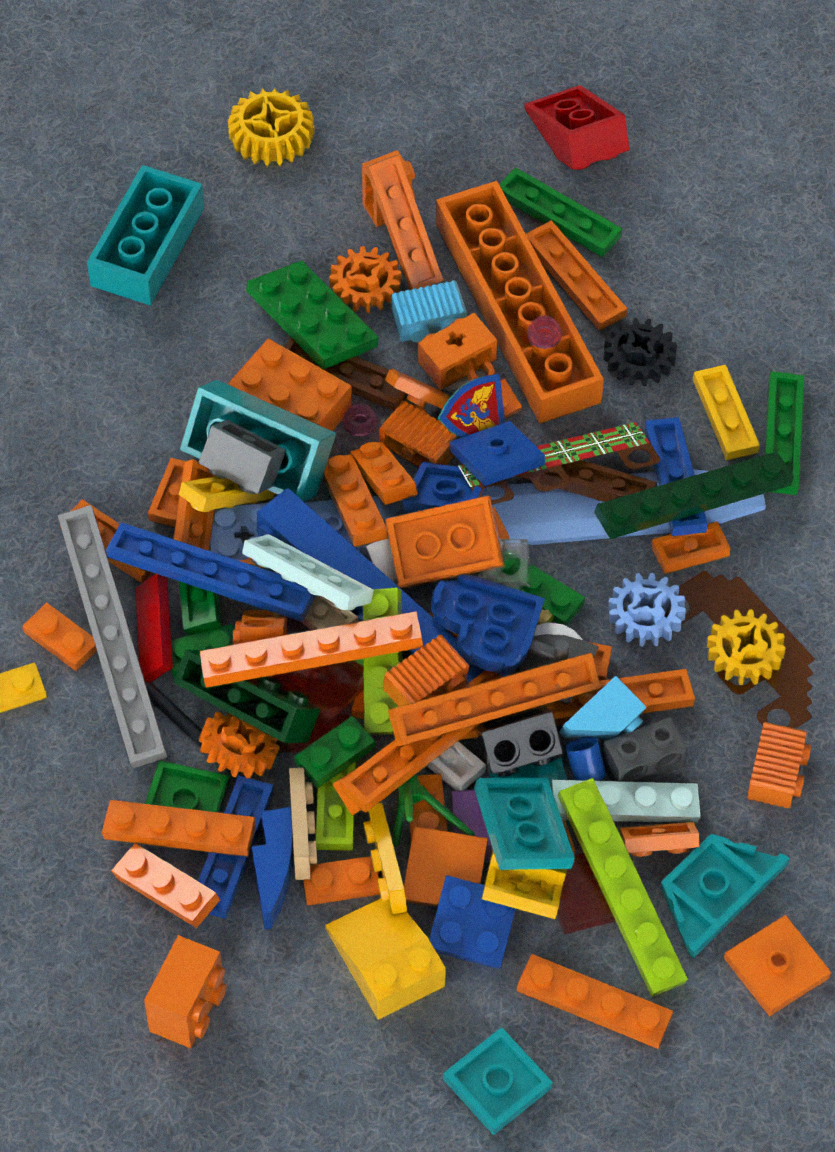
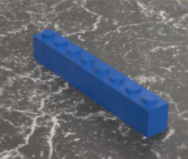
[256,488,485,684]

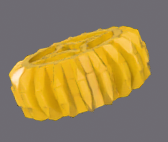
[228,87,315,167]

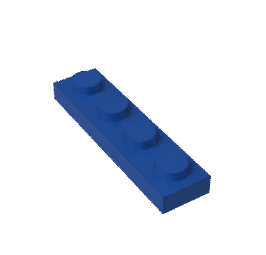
[644,417,708,536]
[198,775,274,919]

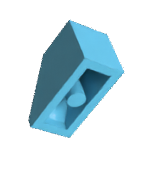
[559,676,647,739]

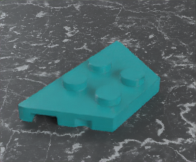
[660,834,790,959]

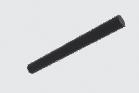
[146,684,252,780]

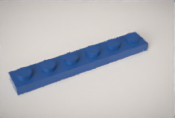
[106,522,316,622]

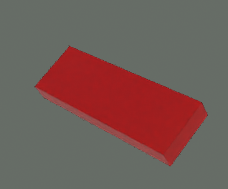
[135,574,173,683]

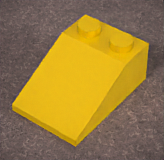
[325,898,446,1020]

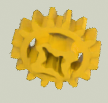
[707,609,786,685]

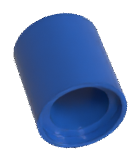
[566,737,607,781]

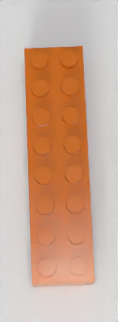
[436,181,604,424]

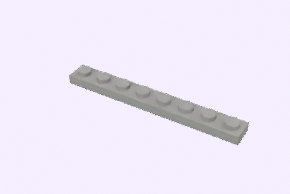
[58,505,168,768]

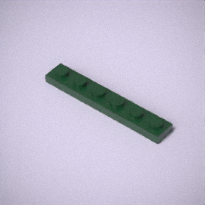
[594,451,794,539]

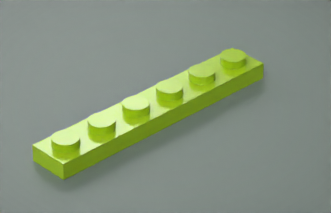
[558,778,688,997]

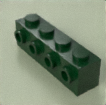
[173,646,321,743]

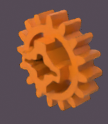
[329,246,401,313]
[199,711,280,779]

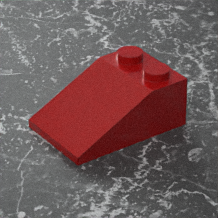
[524,85,629,170]

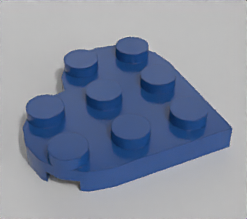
[431,574,545,676]

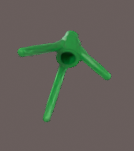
[392,775,475,847]

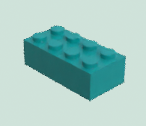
[87,165,204,306]
[180,380,336,502]

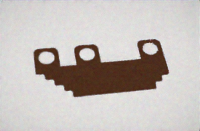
[664,571,815,729]

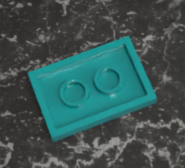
[474,778,575,870]

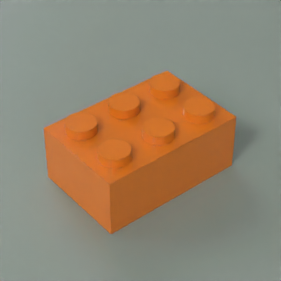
[228,338,352,431]

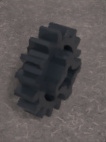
[603,318,677,386]

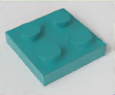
[443,1027,553,1136]

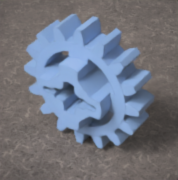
[608,573,686,647]

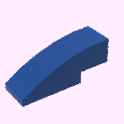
[252,807,293,930]

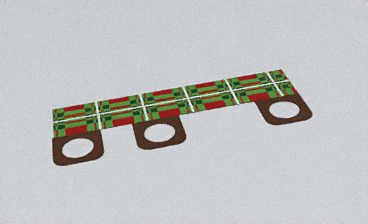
[458,422,660,505]

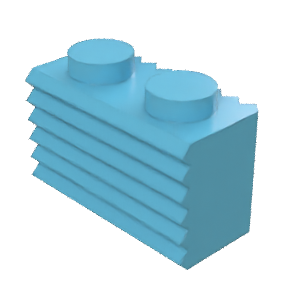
[392,280,467,342]

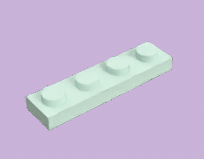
[242,534,374,611]
[550,780,700,823]

